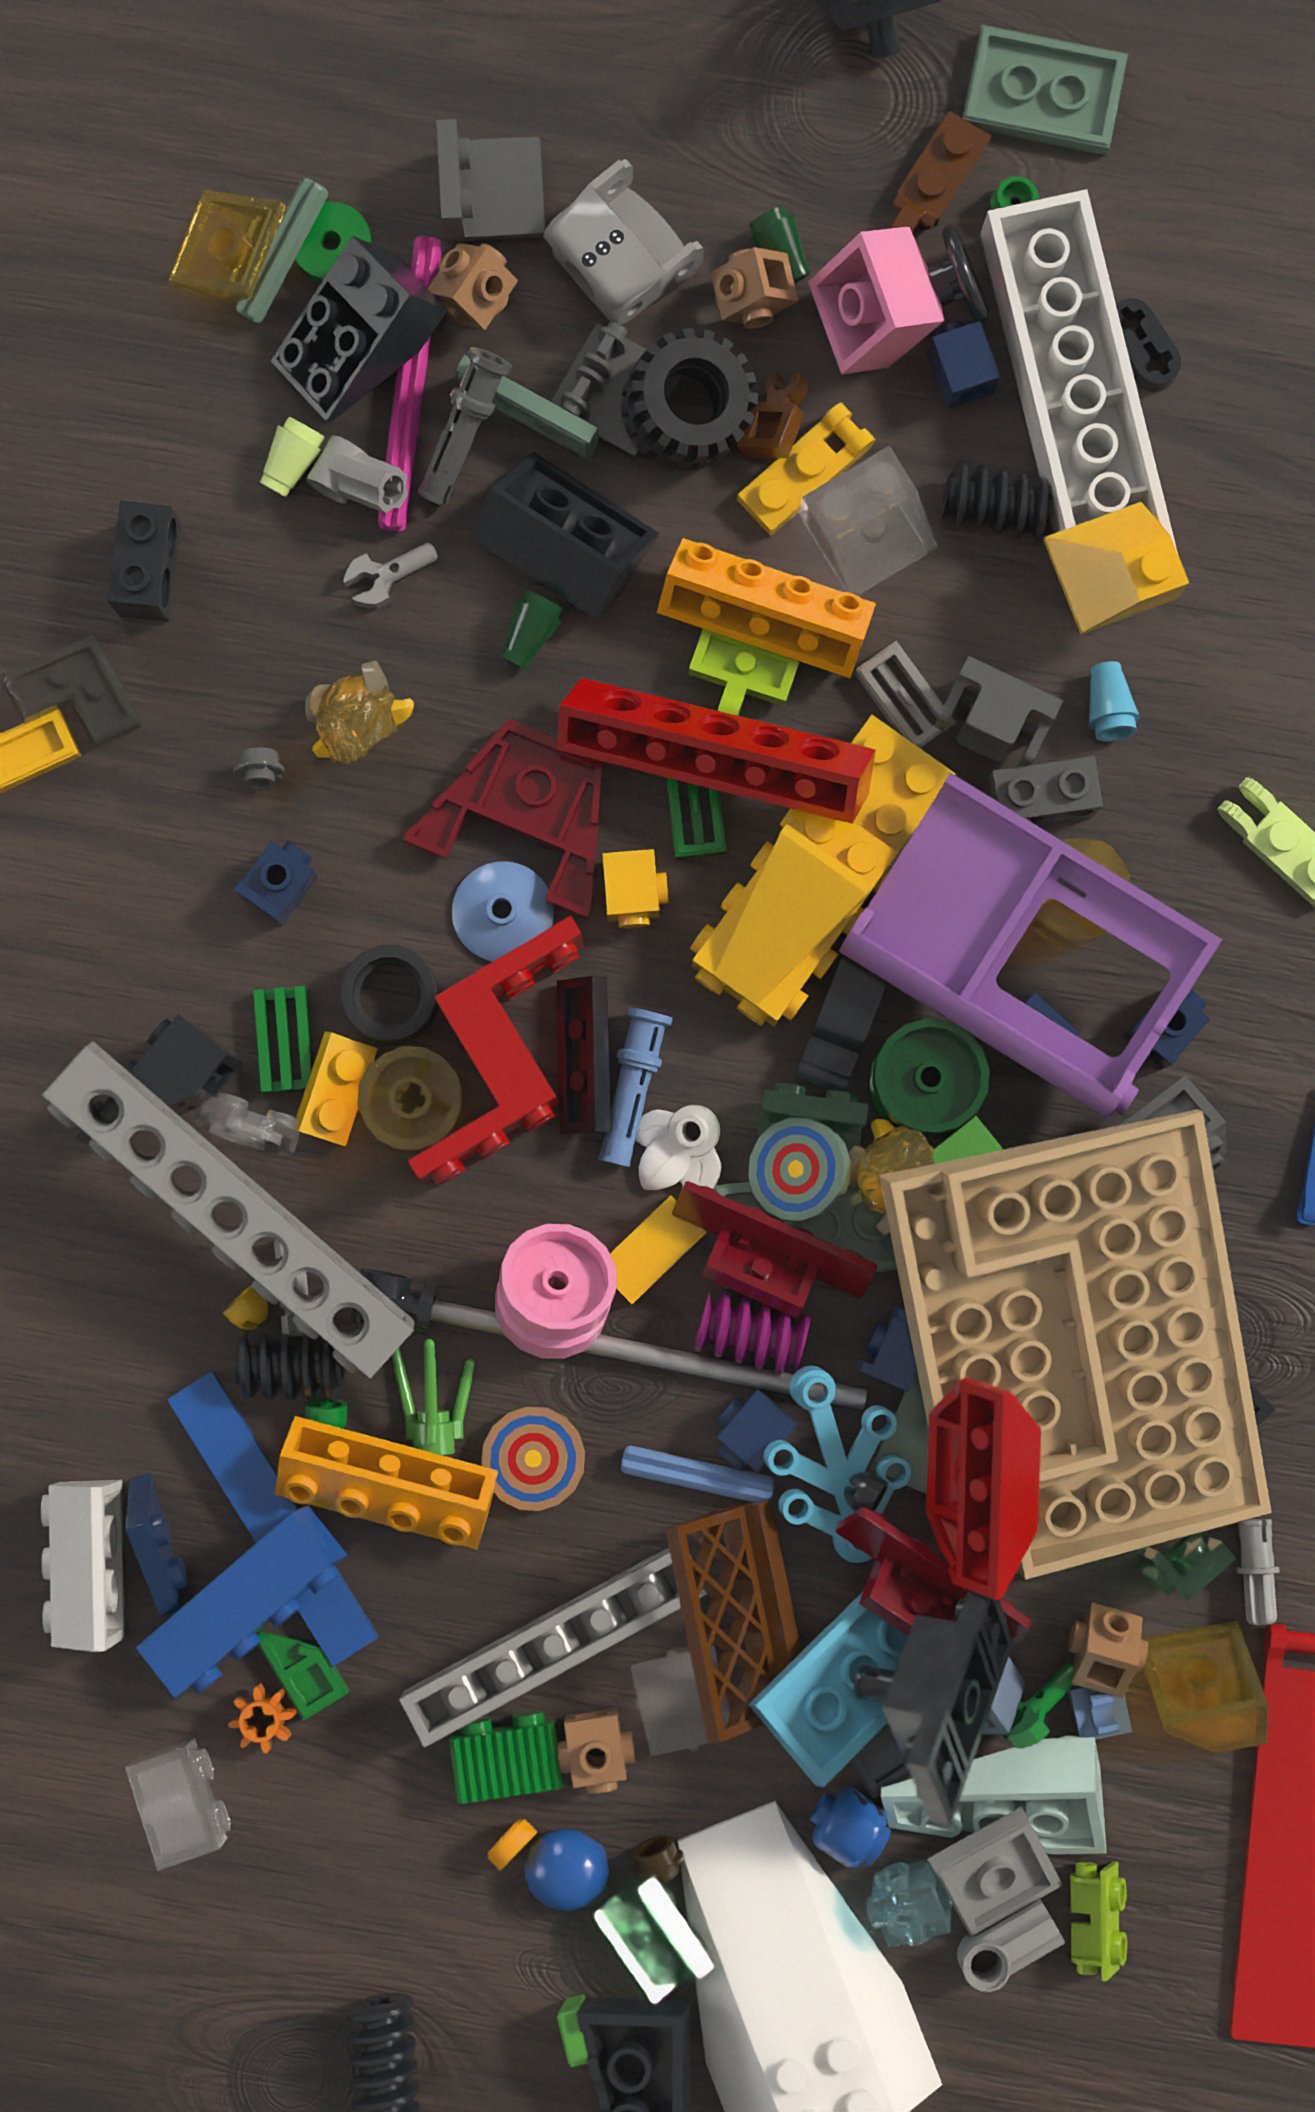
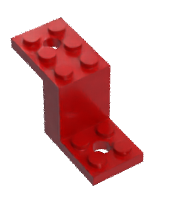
[408,915,584,1186]

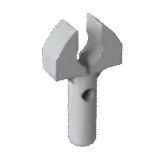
[344,543,437,609]

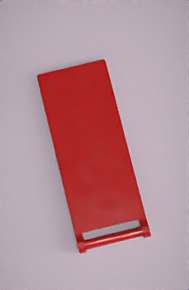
[1229,1623,1315,2048]

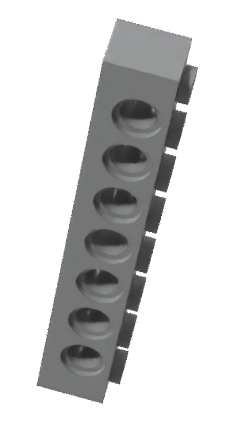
[43,1041,414,1378]

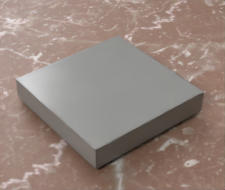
[928,1807,1062,1937]

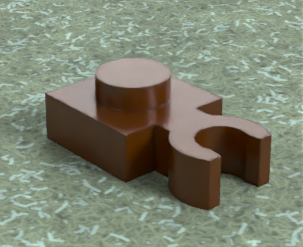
[737,372,808,459]

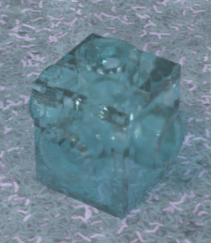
[866,1859,952,1948]

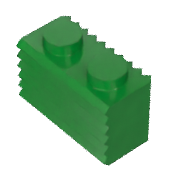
[449,1710,565,1804]

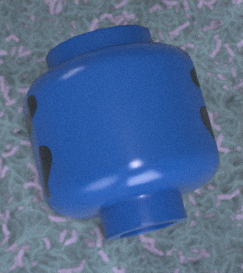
[809,1787,891,1869]

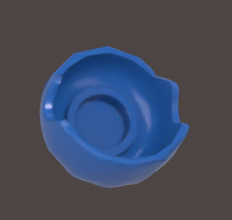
[524,1828,610,1911]

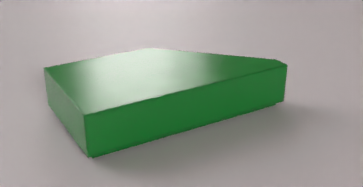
[256,1631,350,1721]

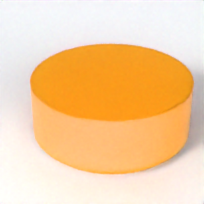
[487,1818,537,1871]

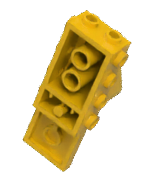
[690,715,956,1027]

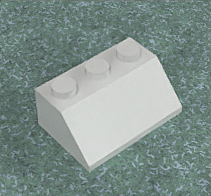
[41,1480,125,1652]

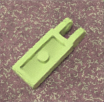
[1217,777,1315,907]

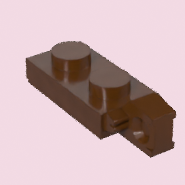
[890,111,991,236]

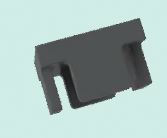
[934,656,1063,767]

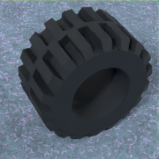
[621,328,758,470]

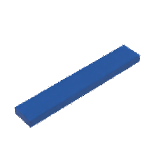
[167,1371,379,1667]

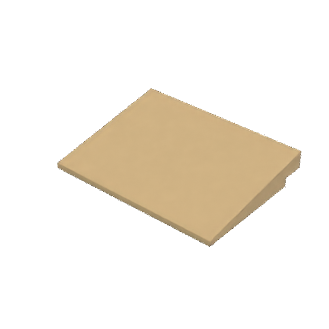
[879,1109,1272,1580]

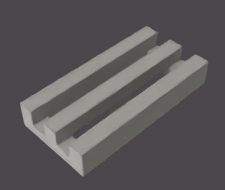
[854,641,956,749]

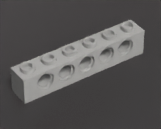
[399,1547,707,1747]

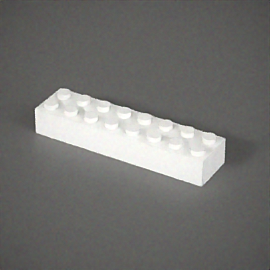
[980,189,1178,553]

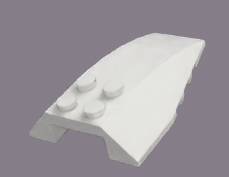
[678,1801,942,2112]

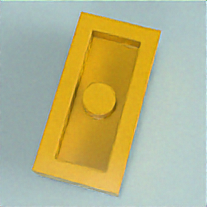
[292,1031,378,1147]

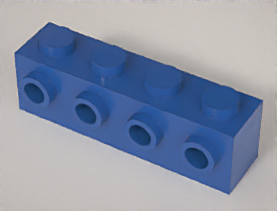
[136,1506,347,1698]

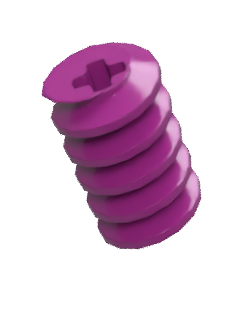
[695,1291,810,1375]

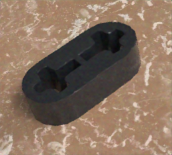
[1116,298,1181,392]

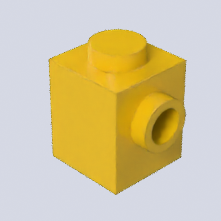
[602,849,668,929]

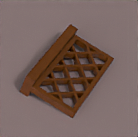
[665,1500,802,1744]

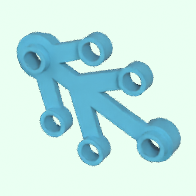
[764,1366,911,1563]

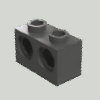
[985,756,1103,826]

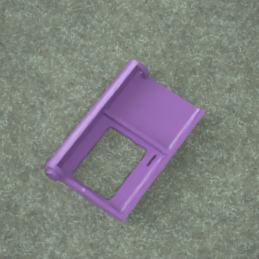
[839,773,1222,1118]

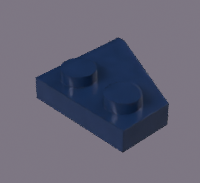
[125,1472,188,1617]

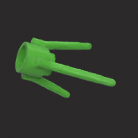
[391,1339,475,1455]

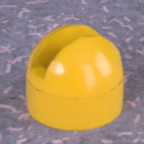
[223,1285,269,1331]

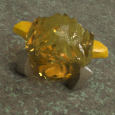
[305,661,414,764]
[848,1119,934,1236]

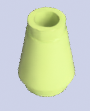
[260,417,324,497]

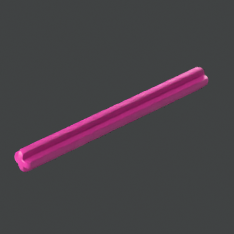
[378,236,442,532]

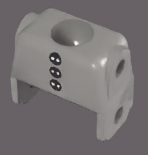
[543,159,704,325]

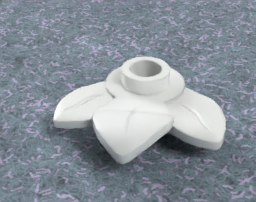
[635,1105,722,1190]

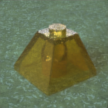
[1141,1621,1269,1753]

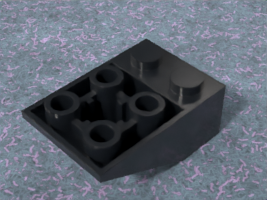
[271,236,448,422]
[75,1014,243,1144]

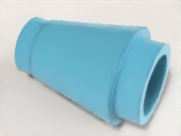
[1089,661,1140,741]

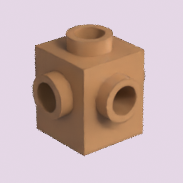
[428,243,518,330]
[711,247,798,329]
[1067,1603,1148,1698]
[557,1707,635,1794]

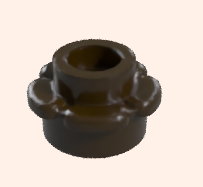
[633,1835,684,1884]

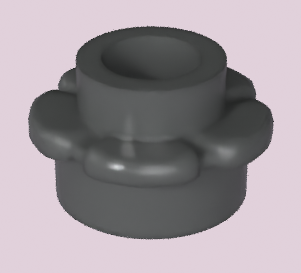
[233,747,284,790]

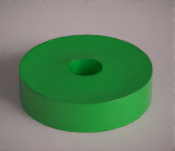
[295,202,372,285]

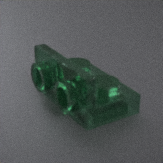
[1134,1533,1236,1601]

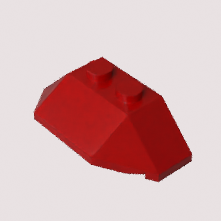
[926,1377,1042,1600]

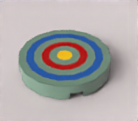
[748,1117,851,1222]

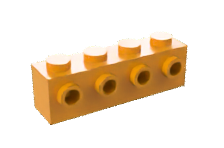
[657,538,876,678]
[275,1416,498,1550]

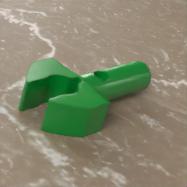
[1001,1662,1075,1749]

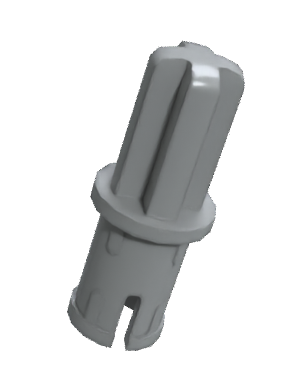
[1237,1518,1279,1625]

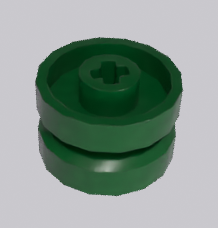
[867,1018,990,1141]

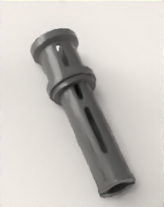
[417,347,512,505]

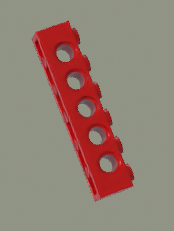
[556,678,876,824]

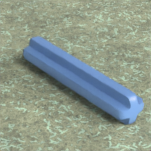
[621,1445,774,1502]

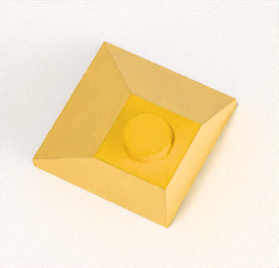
[1043,502,1189,635]

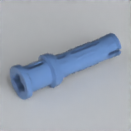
[598,1007,673,1167]

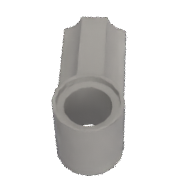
[306,435,408,514]
[957,1899,1065,1992]

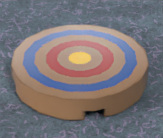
[481,1406,585,1511]

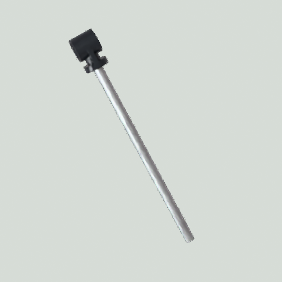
[350,1268,867,1410]

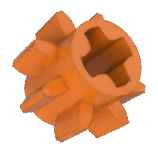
[228,1683,297,1753]

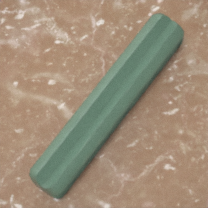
[236,178,328,323]

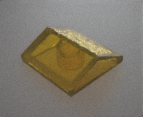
[168,189,286,304]

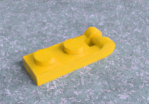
[737,402,876,536]

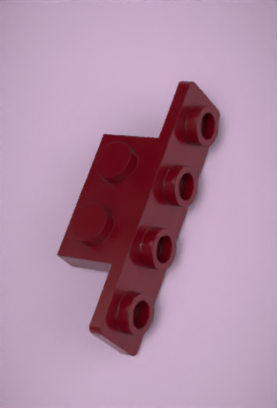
[672,1181,878,1318]
[835,1508,1031,1638]

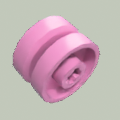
[495,1224,617,1359]

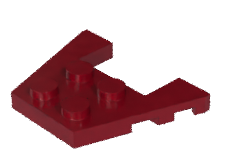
[403,719,603,920]

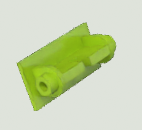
[1070,1861,1127,1981]

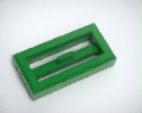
[666,777,726,860]
[253,985,313,1093]

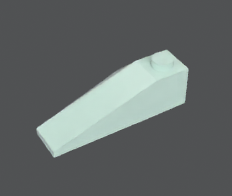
[881,1735,1106,1854]

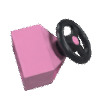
[808,225,989,375]

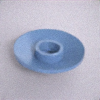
[452,861,554,962]

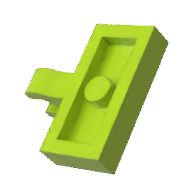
[688,629,800,716]

